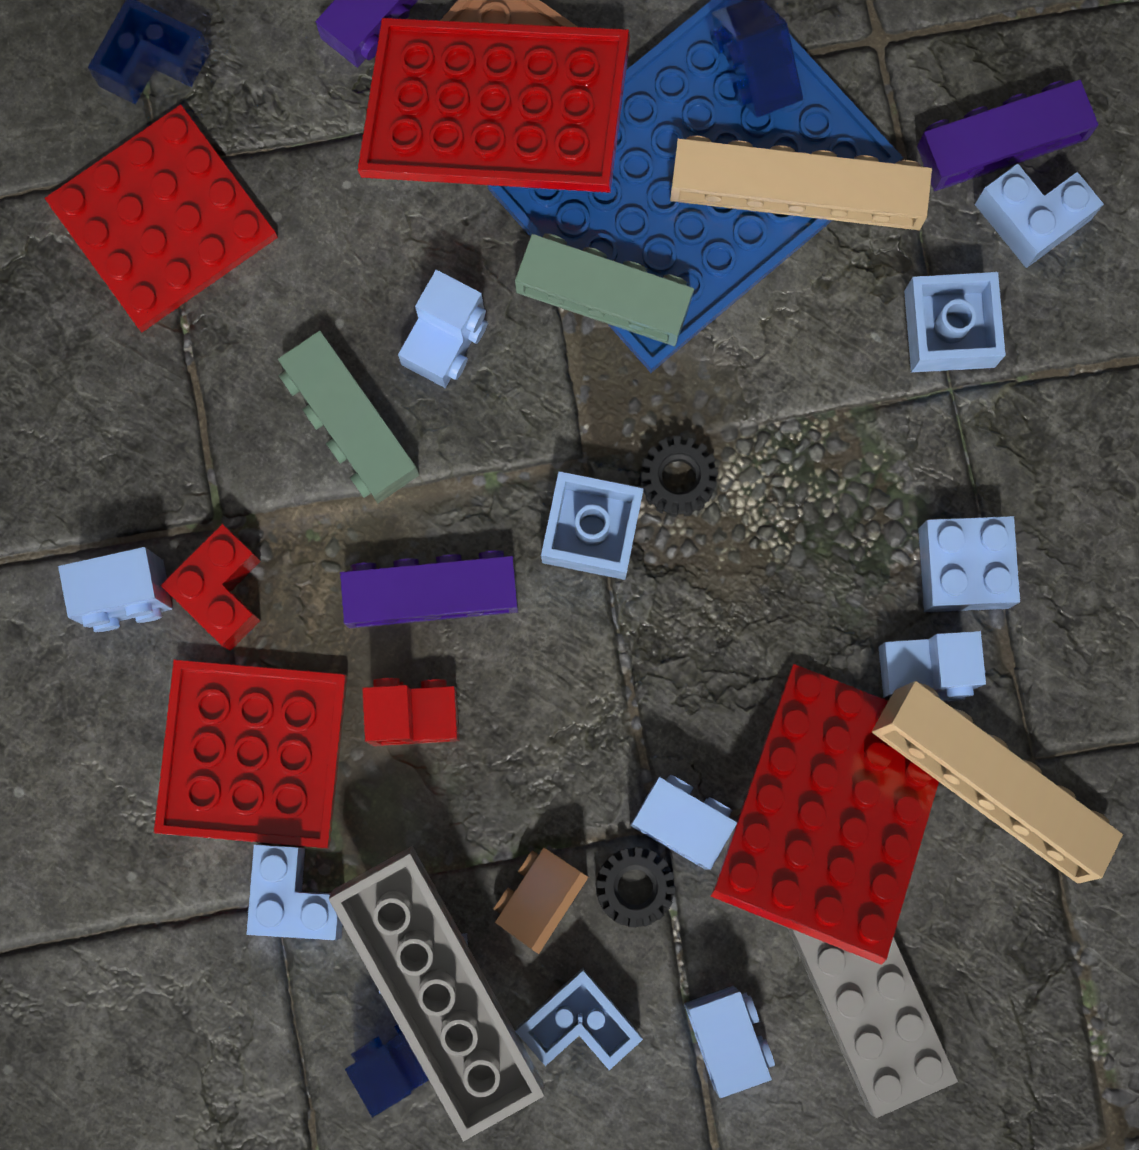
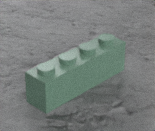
[515,234,694,347]
[278,331,419,504]

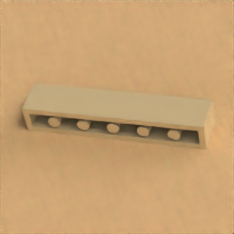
[670,136,932,230]
[872,681,1123,884]

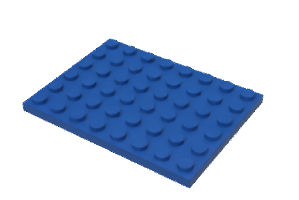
[488,0,903,373]

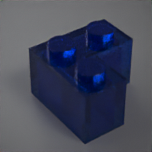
[88,0,211,105]
[710,0,804,118]
[345,1024,429,1118]

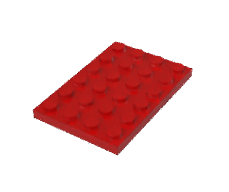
[357,18,630,193]
[711,664,939,965]

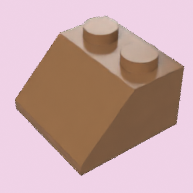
[494,848,588,954]

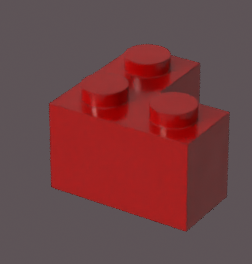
[160,524,261,651]
[362,678,460,746]

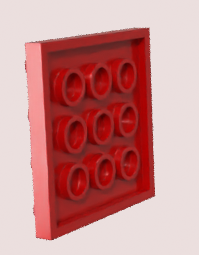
[44,104,278,333]
[154,660,347,849]

